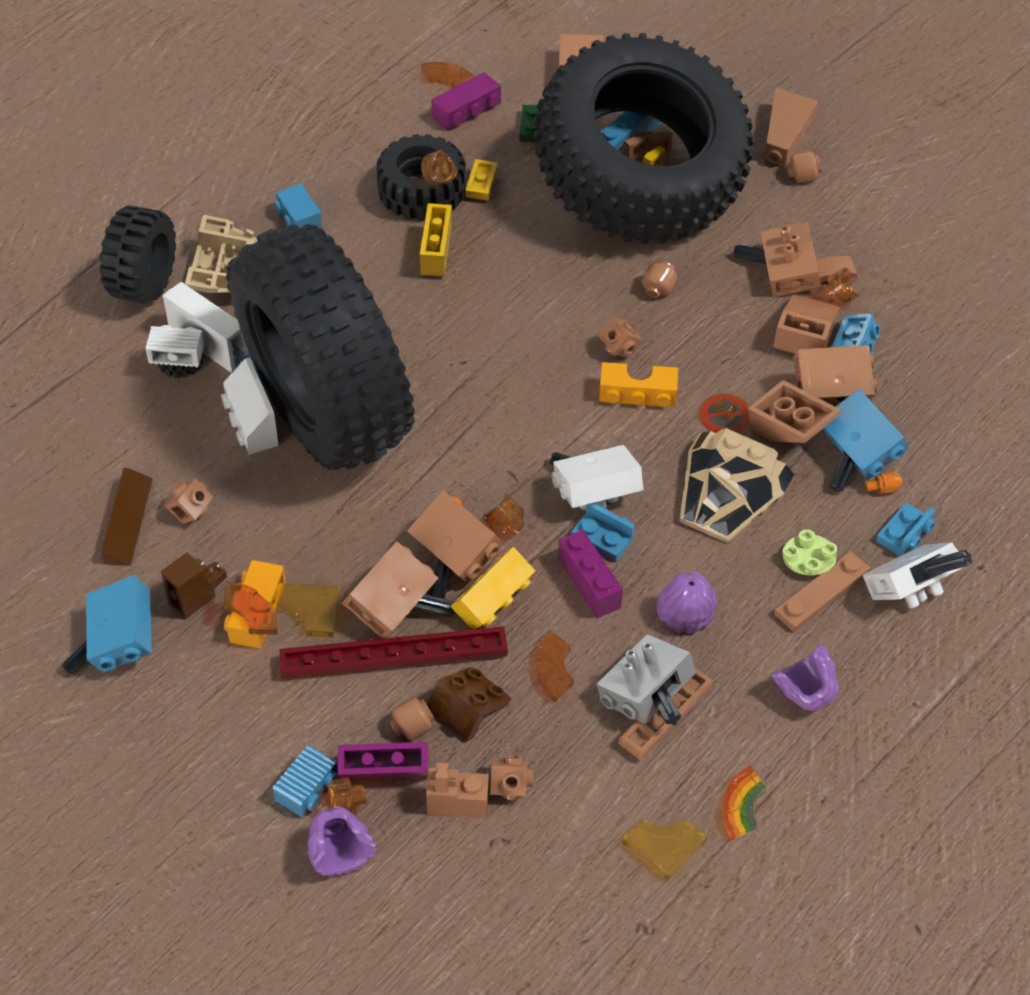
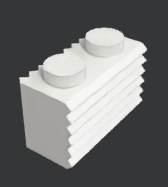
[146,325,205,368]

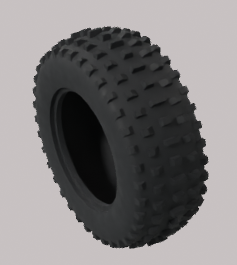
[534,33,754,244]
[226,224,415,470]

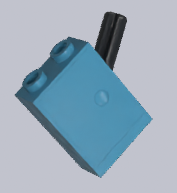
[822,389,909,492]
[62,575,152,675]

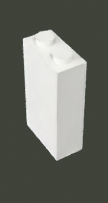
[163,282,249,373]

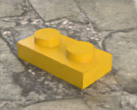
[465,159,498,200]

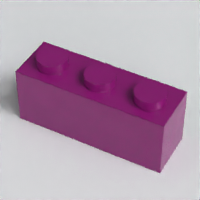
[431,72,501,131]
[558,530,623,618]
[338,742,430,780]

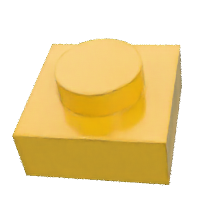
[643,146,666,166]

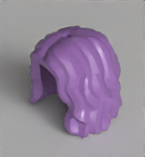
[656,571,717,634]
[771,644,839,711]
[308,807,376,877]

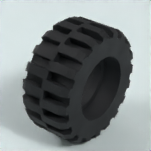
[376,134,466,221]
[99,205,176,304]

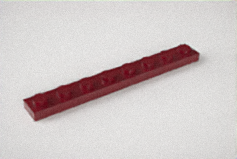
[279,626,508,679]

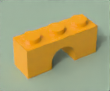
[599,362,678,407]

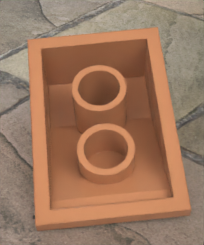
[748,380,841,443]

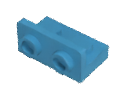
[832,314,880,353]
[571,503,635,562]
[876,503,936,556]

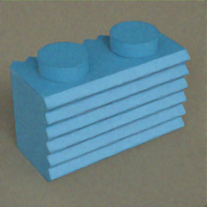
[274,183,322,228]
[272,745,339,818]

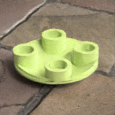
[782,530,837,576]

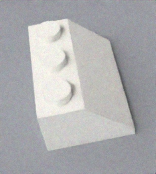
[221,357,279,455]

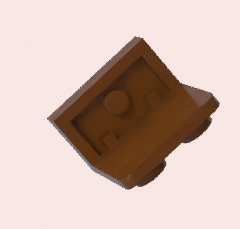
[427,667,511,741]

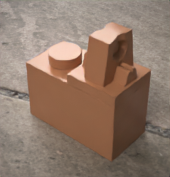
[426,762,489,818]

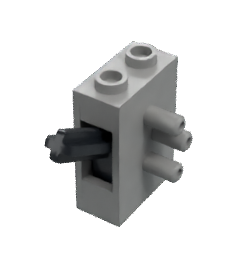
[596,634,696,726]

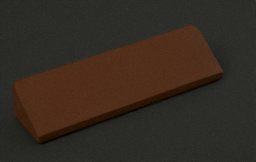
[101,468,153,565]

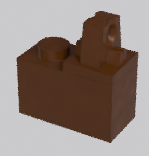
[161,552,227,619]

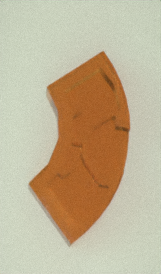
[421,62,475,88]
[223,581,278,635]
[536,630,574,702]

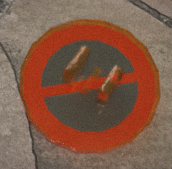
[700,393,750,433]

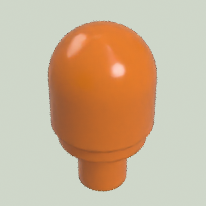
[865,471,903,494]

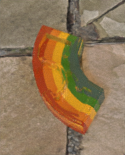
[722,765,766,841]

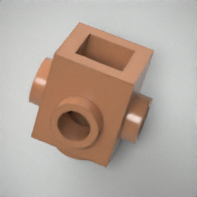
[597,316,643,358]
[164,478,213,524]
[490,755,534,800]

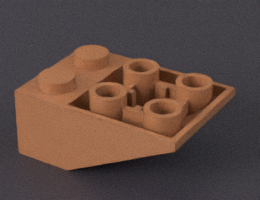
[773,294,840,353]

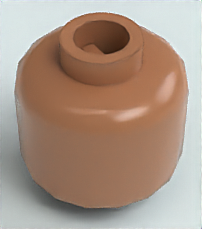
[786,150,822,184]
[642,261,678,298]
[389,697,435,741]

